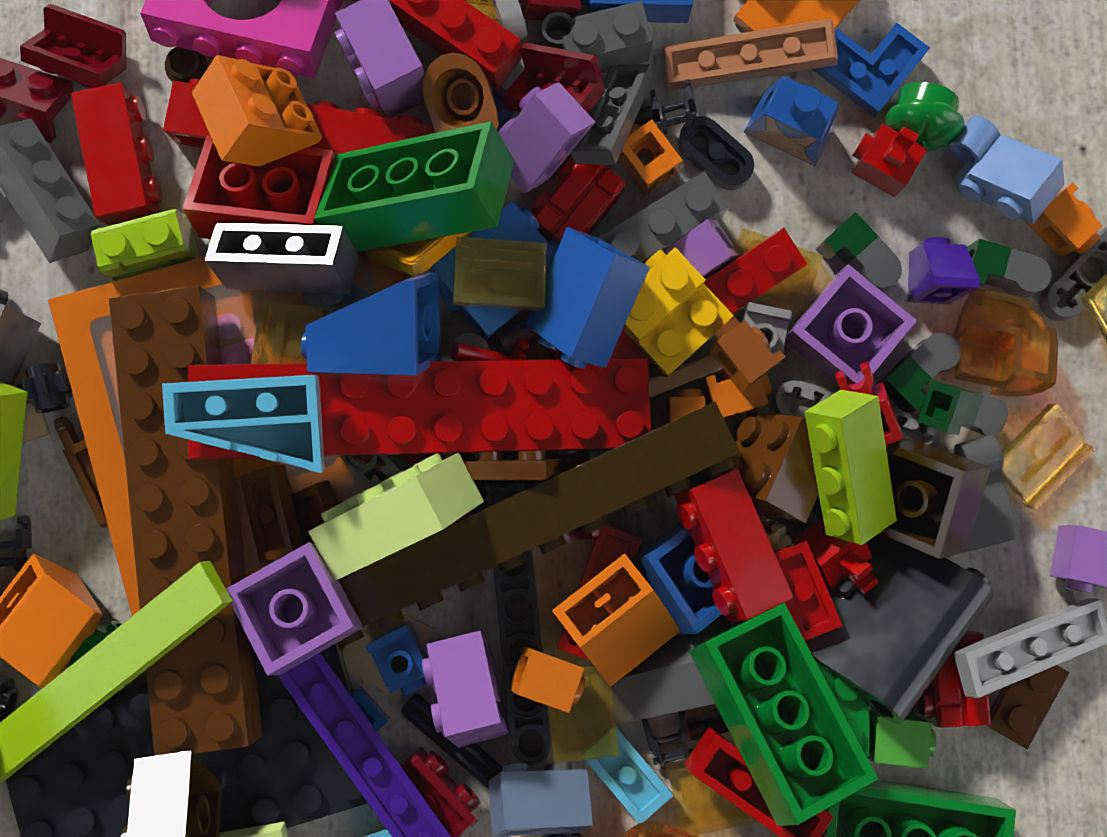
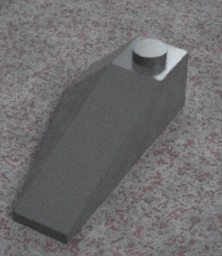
[571,614,733,733]

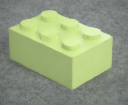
[308,453,484,581]

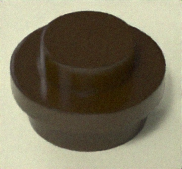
[165,47,208,83]

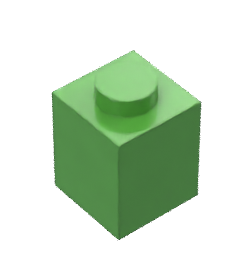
[866,711,936,769]

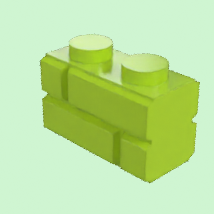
[90,209,199,281]

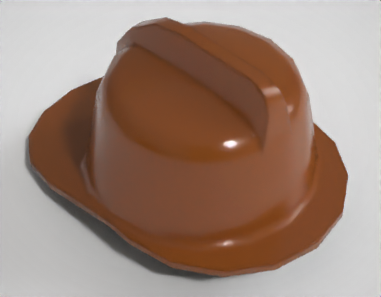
[422,53,499,133]

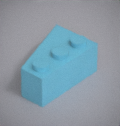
[162,375,325,473]

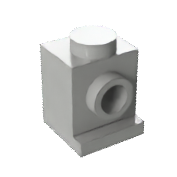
[740,302,792,368]

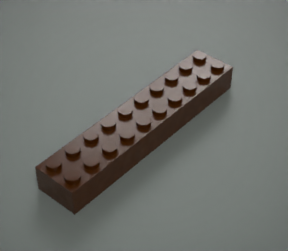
[109,286,263,756]

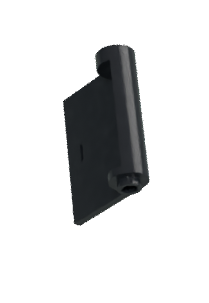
[805,533,994,724]

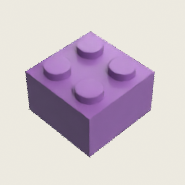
[334,0,425,118]
[785,264,917,386]
[226,542,363,676]
[422,630,510,748]

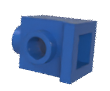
[365,622,428,696]

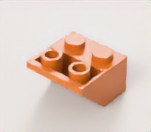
[192,55,322,167]
[0,553,103,688]
[552,553,681,687]

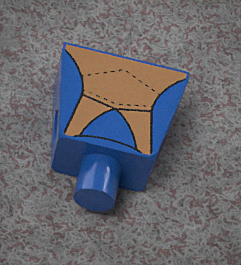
[744,77,839,166]

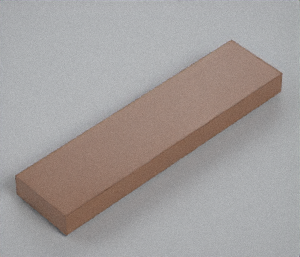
[662,18,838,91]

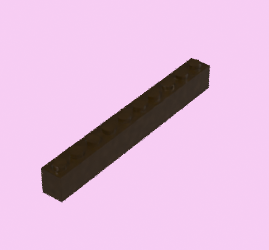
[337,402,740,648]

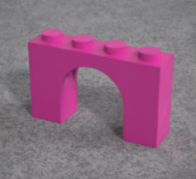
[140,0,343,78]

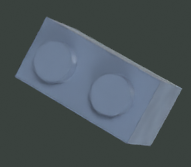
[488,762,593,837]

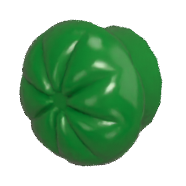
[885,82,965,151]

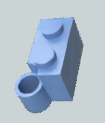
[949,116,1064,224]

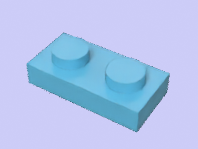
[581,725,674,825]

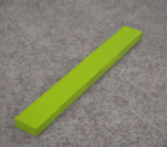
[0,561,233,784]

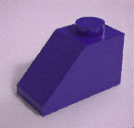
[908,237,980,305]

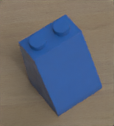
[301,272,440,376]

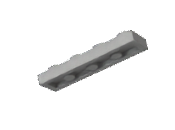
[953,598,1107,698]

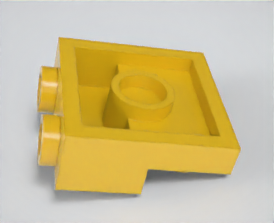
[623,247,734,377]

